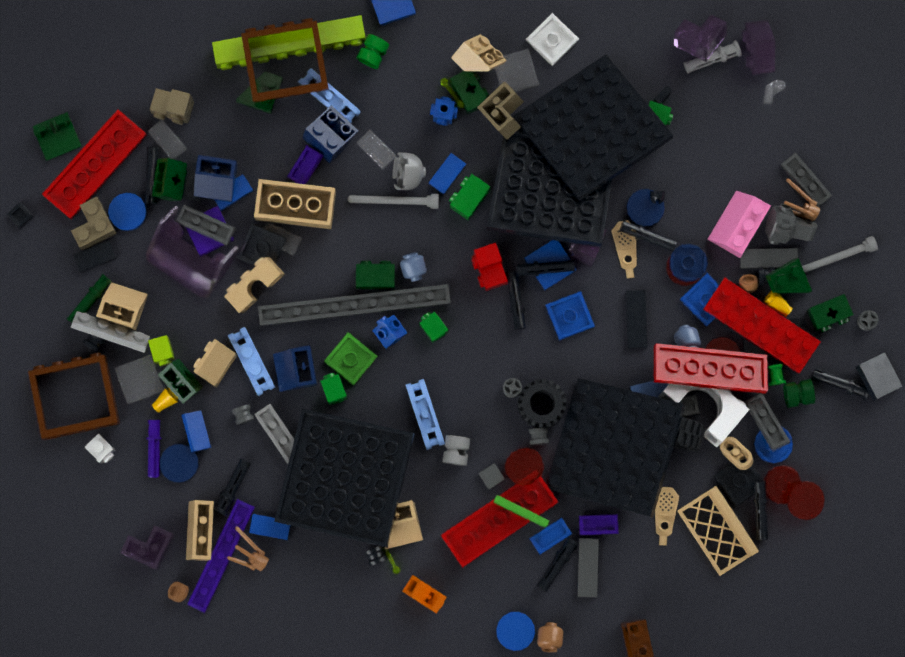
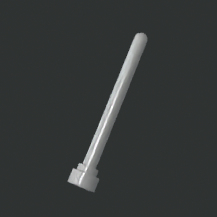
[347,194,439,209]
[802,236,878,273]

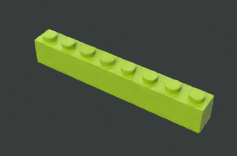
[212,15,366,70]

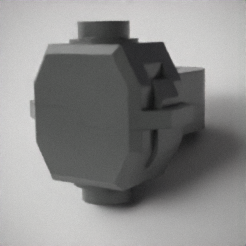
[765,204,818,245]

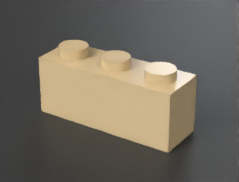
[186,500,214,561]

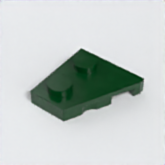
[236,71,283,114]
[766,258,812,293]

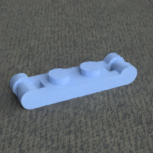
[298,68,361,123]
[228,327,275,396]
[406,379,445,450]

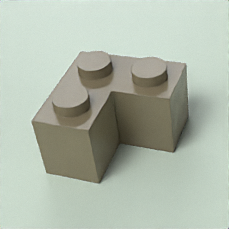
[477,81,524,140]
[150,88,194,125]
[71,197,117,251]

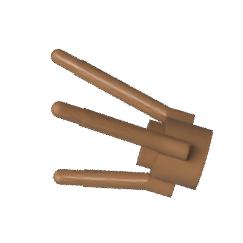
[784,179,820,221]
[227,526,269,571]

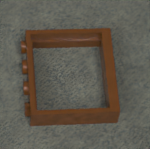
[241,18,329,103]
[28,353,120,440]
[621,619,654,657]

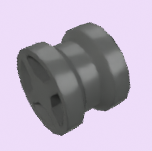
[857,310,879,331]
[502,378,522,398]
[231,404,254,425]
[529,428,549,445]

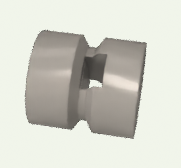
[442,435,470,466]

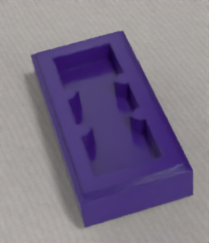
[287,145,324,184]
[579,514,619,535]

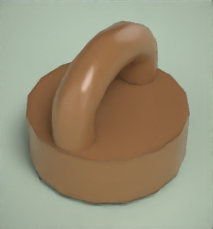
[739,274,759,294]
[168,581,189,602]

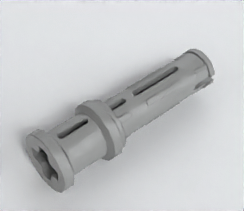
[683,40,742,74]

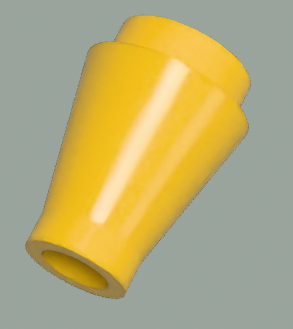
[763,291,793,317]
[152,387,179,413]

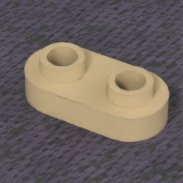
[720,437,753,470]

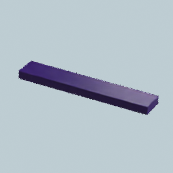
[187,499,255,613]

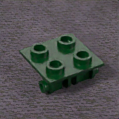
[32,112,82,161]

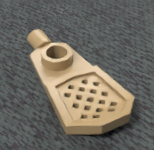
[611,220,637,279]
[655,487,679,546]

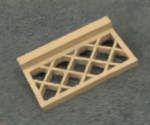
[677,485,759,576]

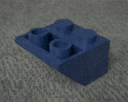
[302,105,359,163]
[194,155,238,202]
[273,345,317,392]

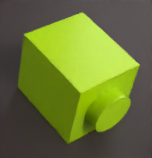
[148,335,175,366]

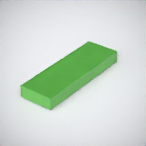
[494,495,549,528]

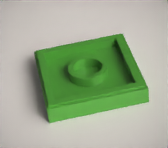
[324,332,378,386]

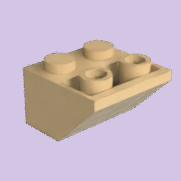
[451,34,507,71]
[96,282,148,331]
[193,339,237,388]
[385,500,423,549]

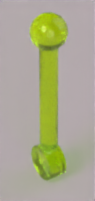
[440,78,464,108]
[382,547,400,574]

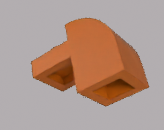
[402,575,447,614]

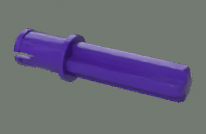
[146,420,162,478]

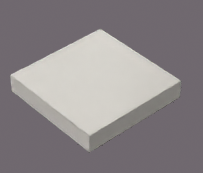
[526,13,579,66]

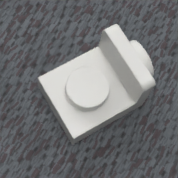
[85,434,116,464]

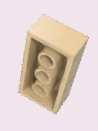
[254,179,336,229]

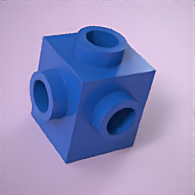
[430,97,458,126]
[372,315,407,349]

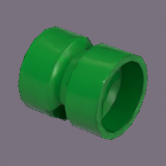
[356,34,390,69]

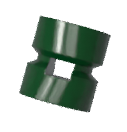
[783,379,815,408]

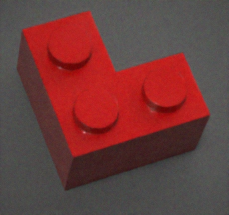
[471,243,508,291]

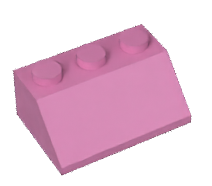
[707,191,771,258]

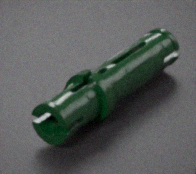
[66,274,112,323]

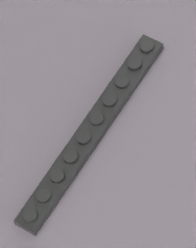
[258,284,451,326]

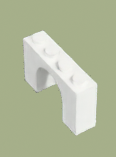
[658,384,750,447]

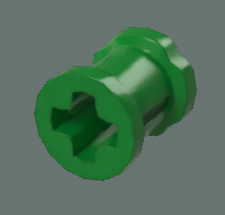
[767,364,786,386]

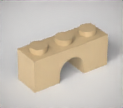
[224,257,285,313]

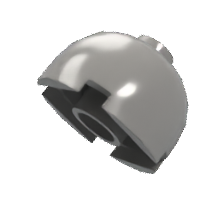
[393,152,426,190]

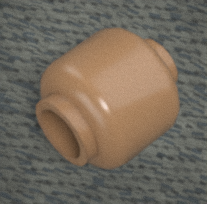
[537,622,563,652]

